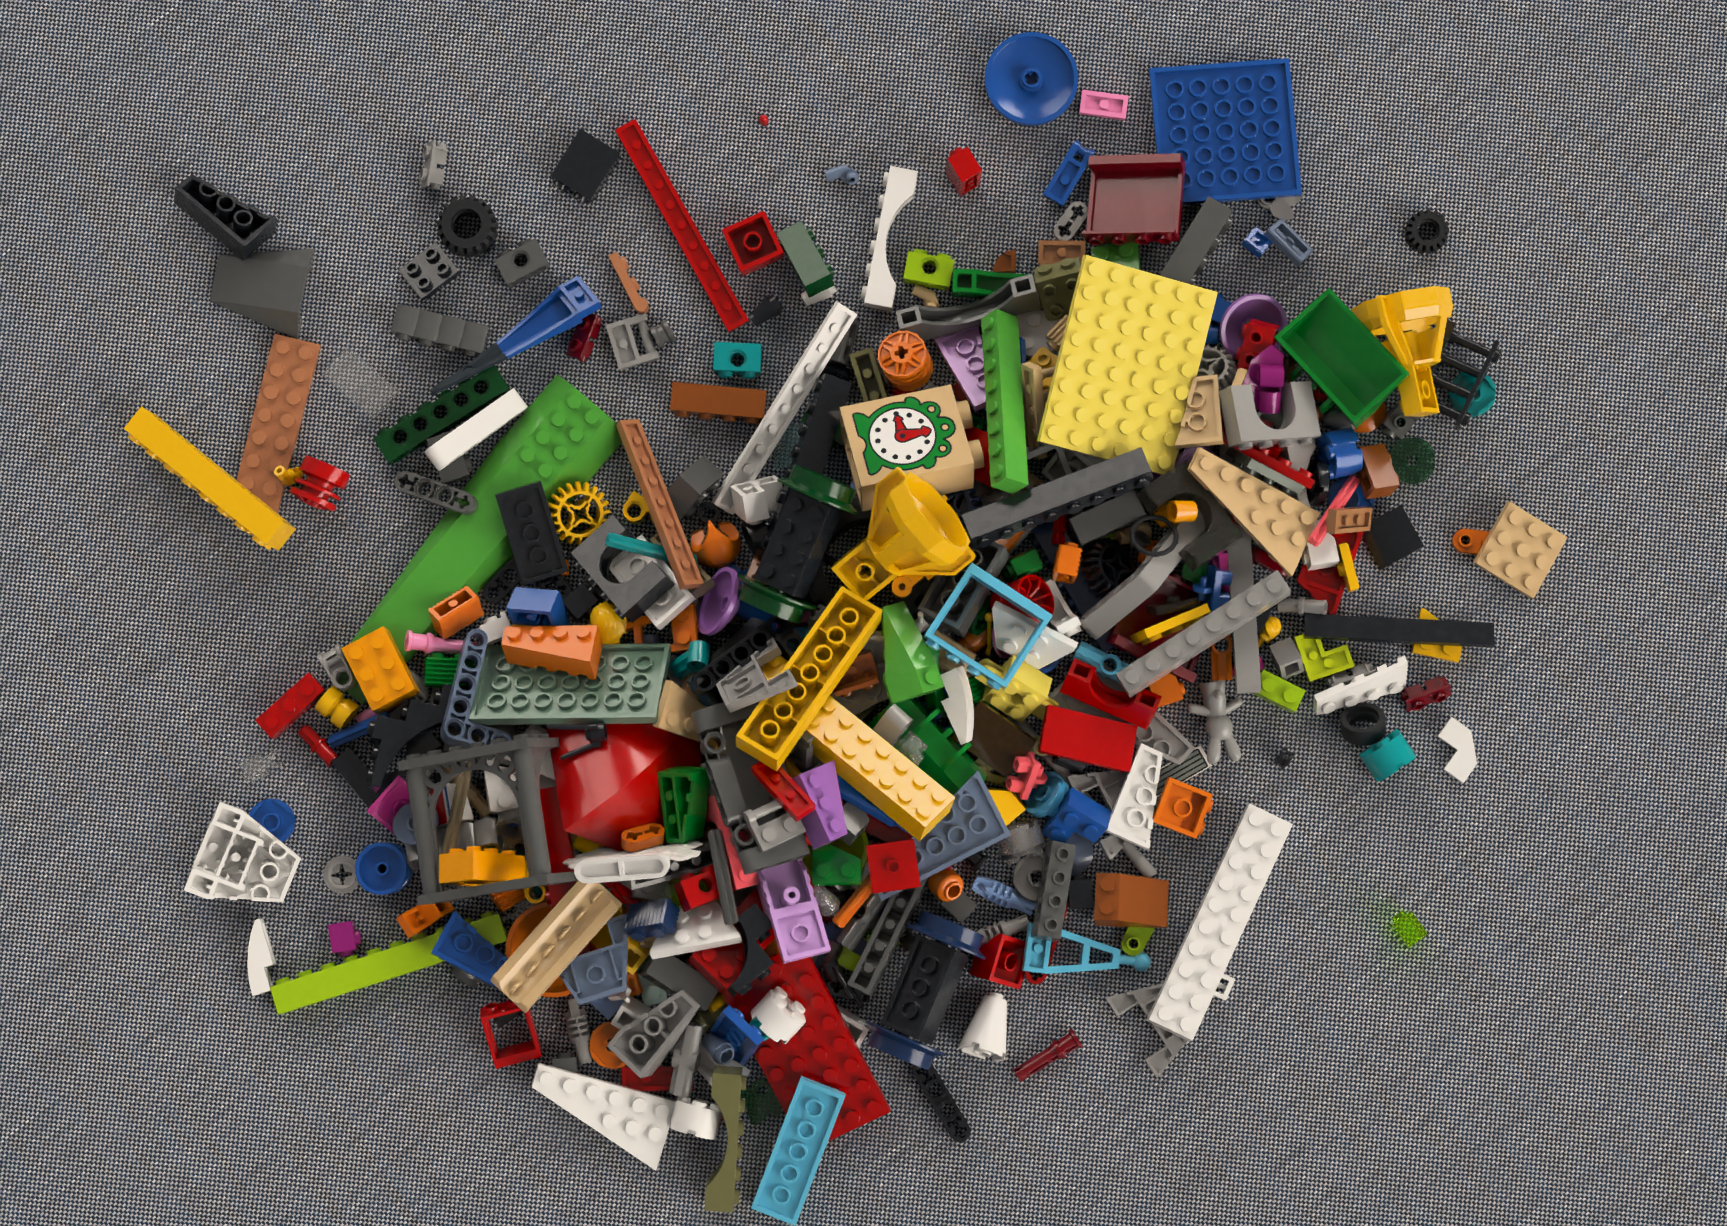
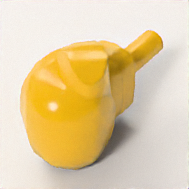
[1258,616,1282,649]

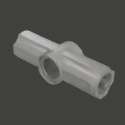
[669,1022,704,1097]

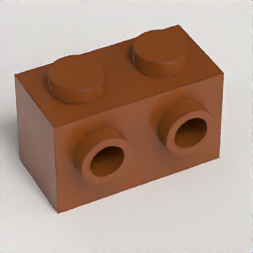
[1357,443,1400,499]

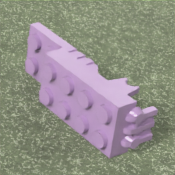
[756,858,831,964]

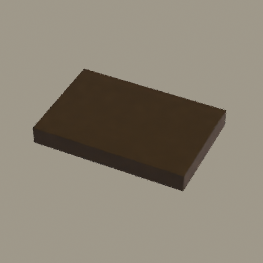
[950,699,1036,778]

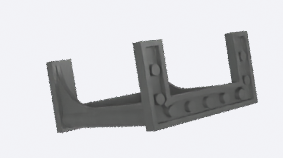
[397,734,578,905]

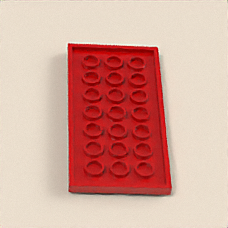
[722,952,891,1141]

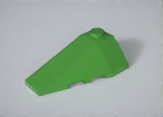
[881,601,944,705]

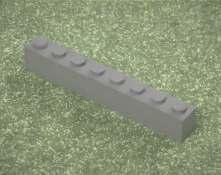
[1116,570,1291,698]

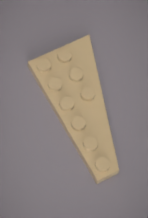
[1187,448,1320,577]

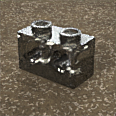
[495,808,526,861]

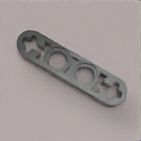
[394,471,478,515]

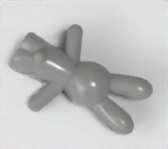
[1187,680,1243,765]

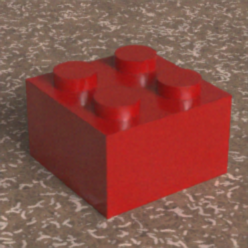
[722,211,784,277]

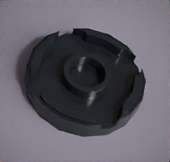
[1306,459,1329,507]

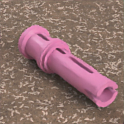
[404,630,478,654]

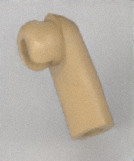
[911,284,940,307]

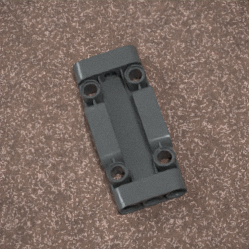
[691,702,810,875]

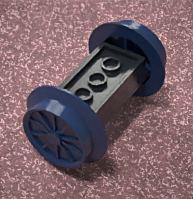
[865,910,986,1070]

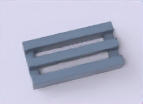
[1264,218,1314,267]

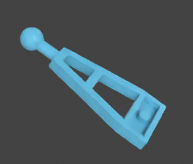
[1022,923,1151,974]

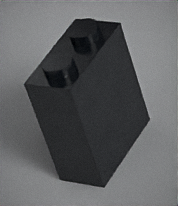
[551,129,621,204]

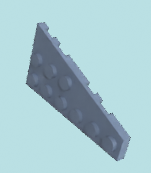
[878,770,1011,901]

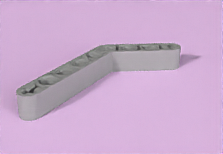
[1079,488,1221,640]

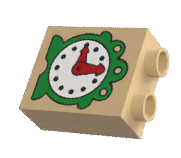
[839,384,984,511]

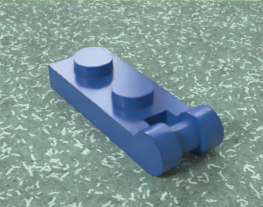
[1043,140,1096,207]

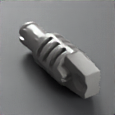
[976,914,1029,947]
[564,998,592,1065]

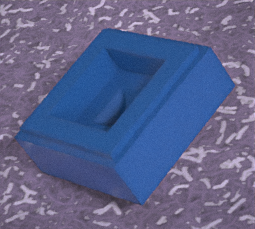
[1241,226,1272,259]

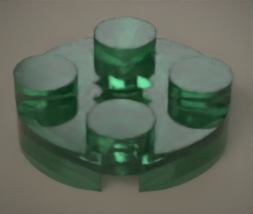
[1389,438,1435,485]

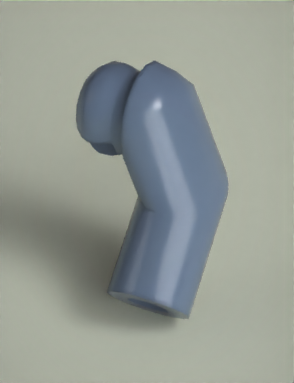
[824,165,859,185]

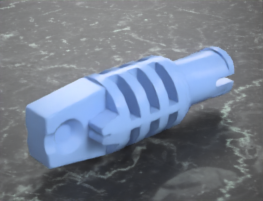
[971,875,1036,916]

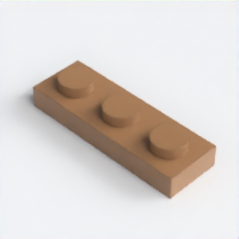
[1326,506,1373,534]

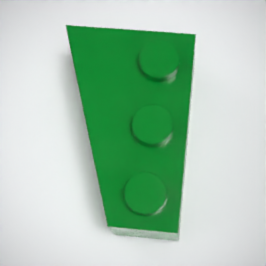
[658,766,710,844]

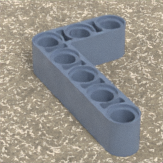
[440,629,512,757]

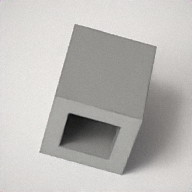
[1269,637,1304,680]

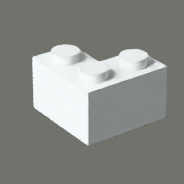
[730,475,783,525]

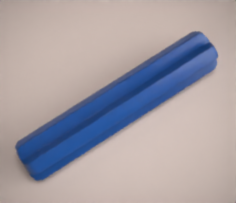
[327,712,390,748]

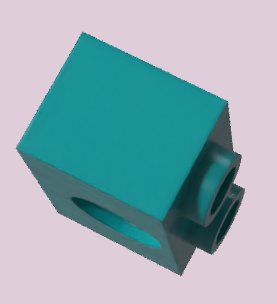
[713,342,762,379]

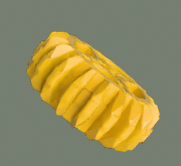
[548,481,610,545]

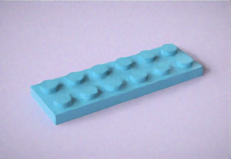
[751,1076,846,1226]

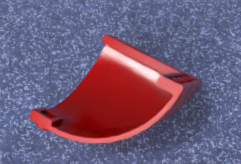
[546,723,701,851]

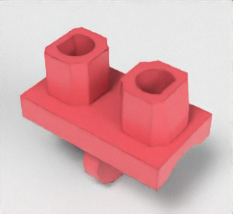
[1005,751,1048,800]

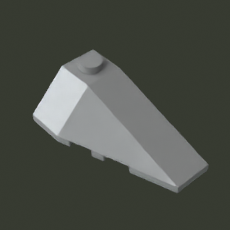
[607,990,701,1078]

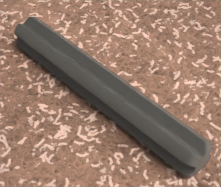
[708,829,738,925]

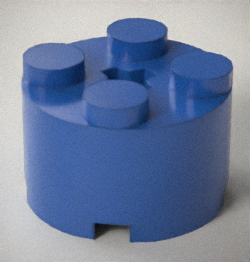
[1315,428,1363,479]

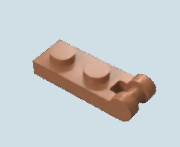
[608,252,649,315]

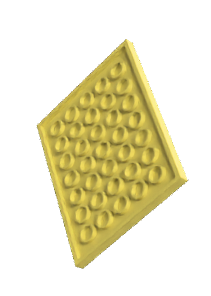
[1037,255,1218,477]

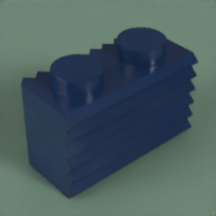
[624,898,680,941]

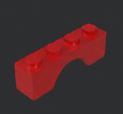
[1059,658,1162,730]

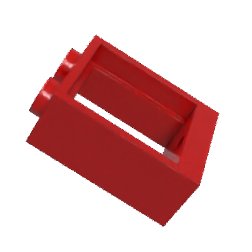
[480,999,542,1069]

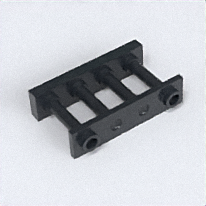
[1430,320,1502,431]

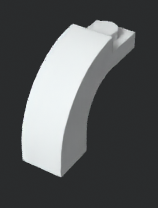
[1043,576,1082,638]

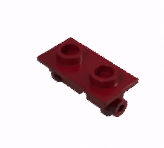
[566,314,602,363]
[1400,676,1451,712]

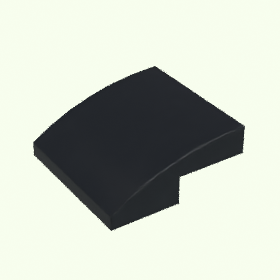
[1362,505,1424,570]

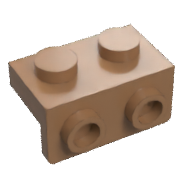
[1038,240,1085,267]

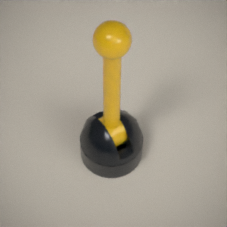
[980,613,999,664]

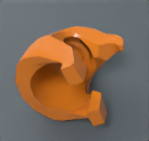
[691,520,741,569]

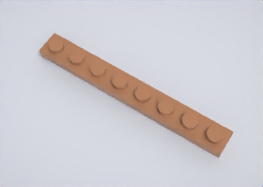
[616,419,704,590]

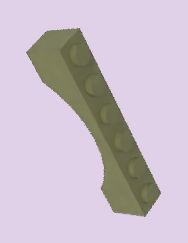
[704,1065,747,1212]

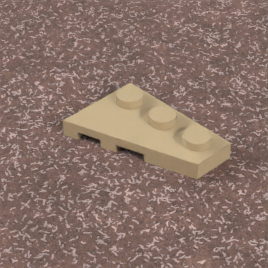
[1175,374,1223,449]

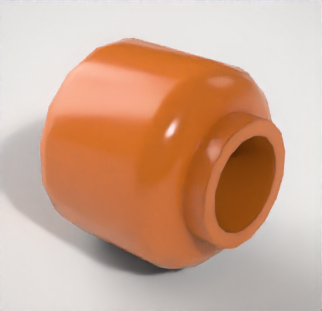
[928,869,964,902]

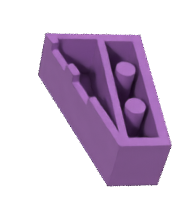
[792,760,847,850]

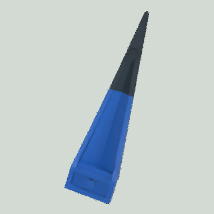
[430,275,602,395]

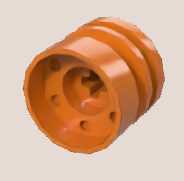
[878,331,933,391]

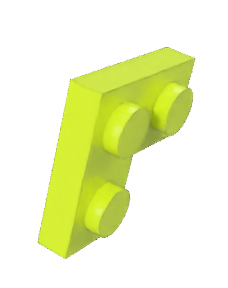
[1294,634,1355,682]

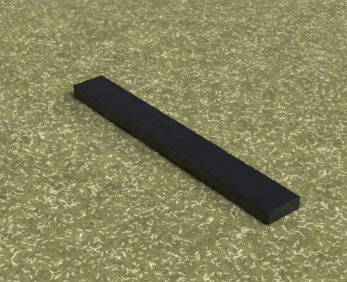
[1304,614,1495,648]

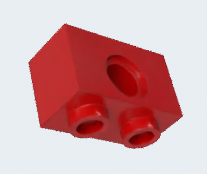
[673,864,734,912]

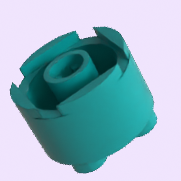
[1359,729,1417,782]

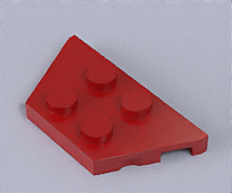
[1296,531,1364,615]

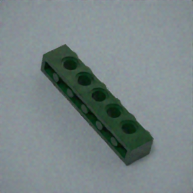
[374,365,510,465]

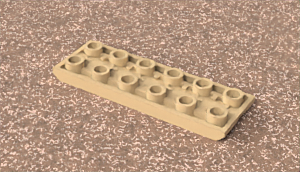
[490,880,623,1013]

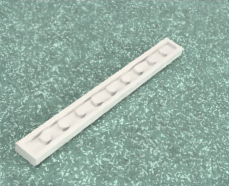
[712,301,858,515]

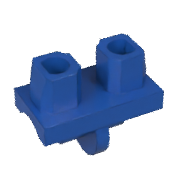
[1192,564,1233,612]

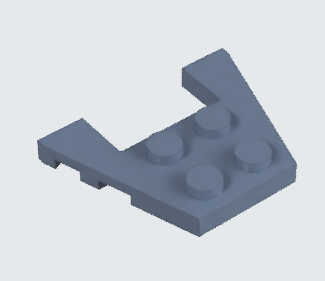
[560,914,628,1005]

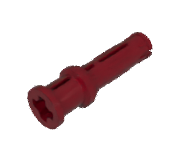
[1013,1029,1083,1082]

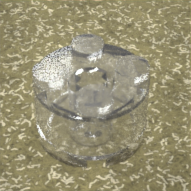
[995,818,1046,865]

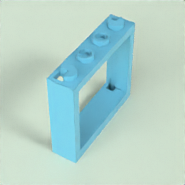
[923,563,1053,690]

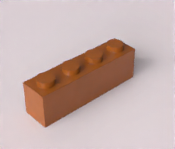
[670,382,767,425]

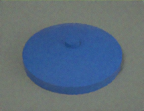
[984,32,1078,126]

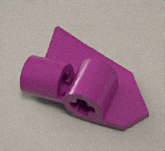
[1243,344,1284,414]

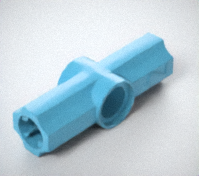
[1072,641,1129,684]

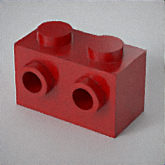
[1236,319,1280,370]

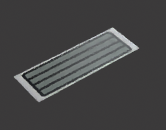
[1156,745,1212,797]

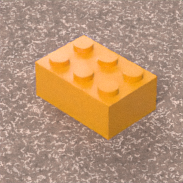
[341,626,420,714]
[439,846,525,887]

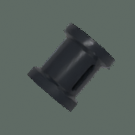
[964,851,989,873]

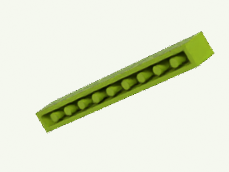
[270,910,508,1015]

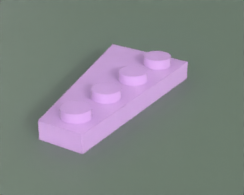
[934,326,986,412]

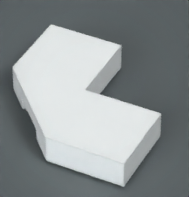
[1437,717,1477,783]

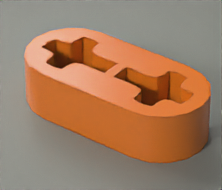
[621,823,665,852]

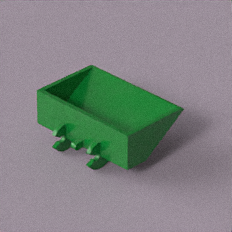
[1274,288,1409,428]
[867,698,988,795]

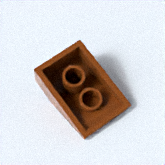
[1094,873,1169,928]

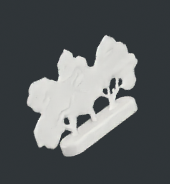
[563,840,703,884]

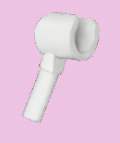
[915,611,930,633]

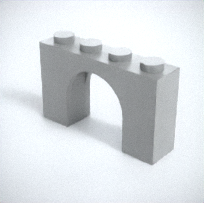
[1219,381,1321,450]

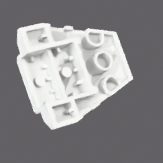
[184,801,301,902]

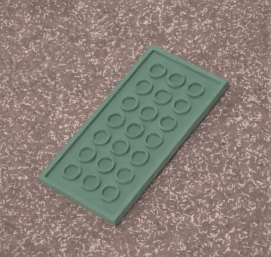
[469,643,671,725]

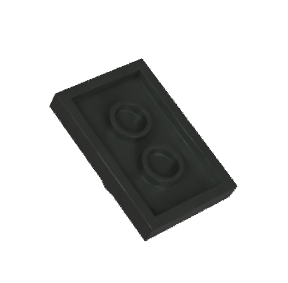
[1226,447,1305,495]

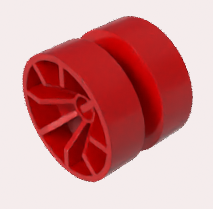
[990,575,1055,622]

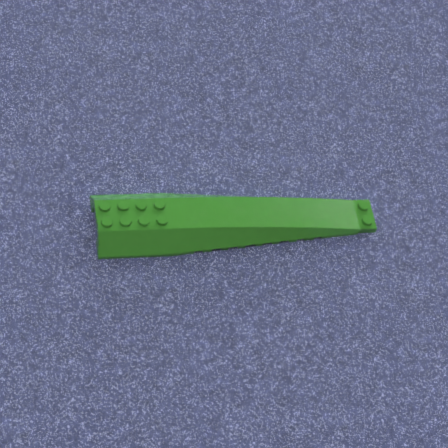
[327,375,622,705]

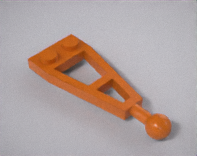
[626,602,699,653]

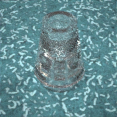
[813,885,840,917]

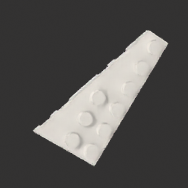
[531,1062,676,1171]

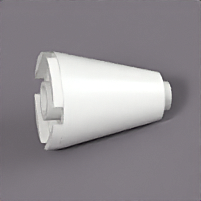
[958,992,1007,1061]

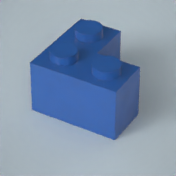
[506,587,570,626]
[1042,787,1111,843]

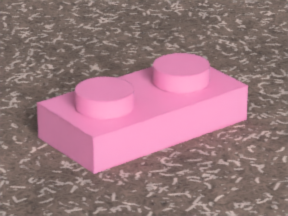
[1079,89,1129,121]

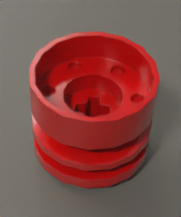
[289,455,351,512]

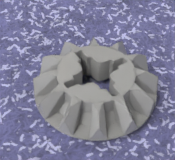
[323,856,359,894]

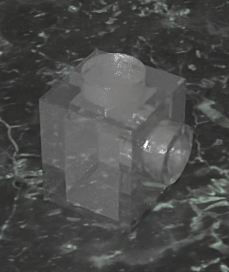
[894,731,928,766]

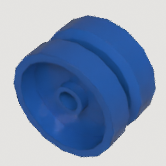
[355,842,413,895]

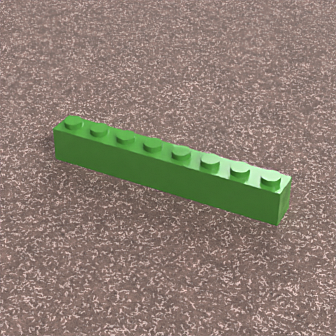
[981,309,1029,494]

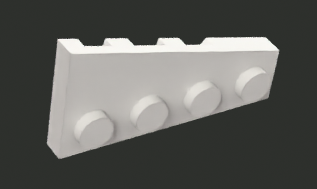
[1105,743,1163,850]

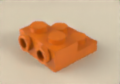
[1153,777,1214,839]

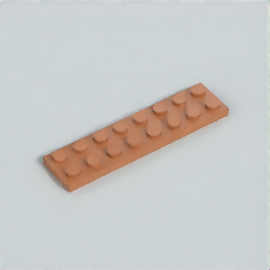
[237,334,321,513]

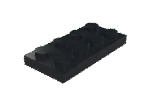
[495,480,568,585]

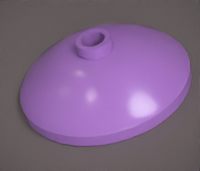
[1219,293,1288,359]
[697,567,741,636]

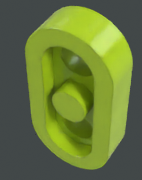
[1121,927,1155,956]

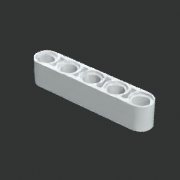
[424,388,528,471]

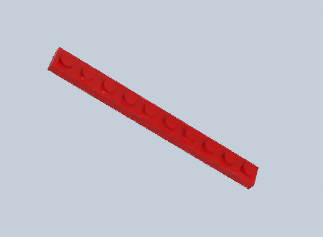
[615,119,749,333]

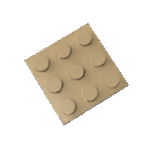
[1473,502,1568,599]

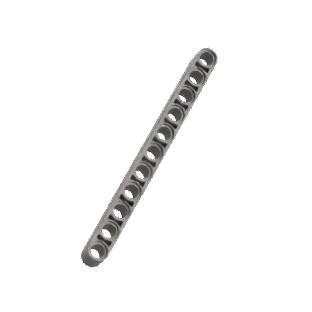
[1219,443,1261,694]

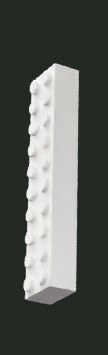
[1146,803,1293,1042]

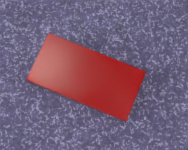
[1038,705,1137,773]

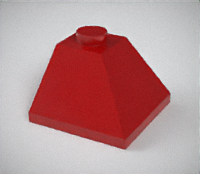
[969,933,1025,990]

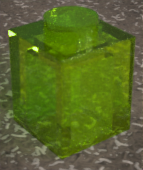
[1389,910,1428,948]

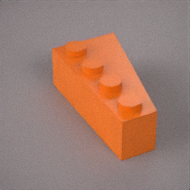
[501,625,603,680]

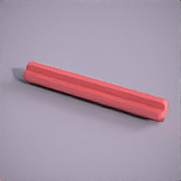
[1308,475,1360,547]

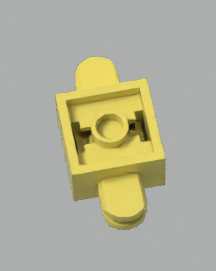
[975,654,1059,723]

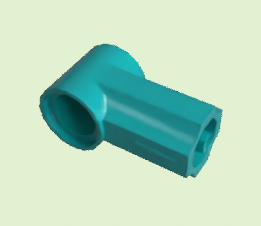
[670,640,710,679]

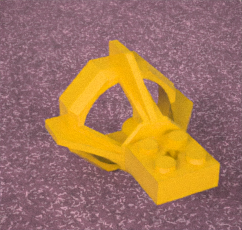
[1352,286,1453,417]
[831,467,976,601]

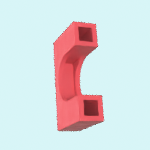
[705,795,759,891]

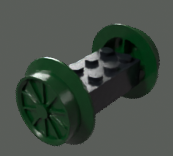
[737,464,858,624]

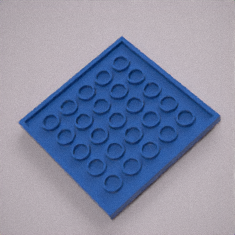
[1149,58,1302,205]

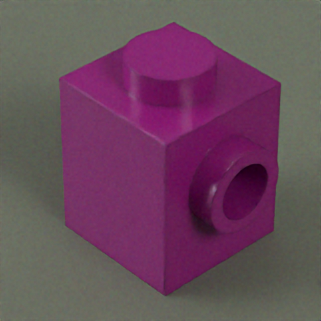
[328,921,362,957]

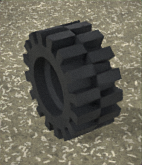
[1404,209,1449,254]

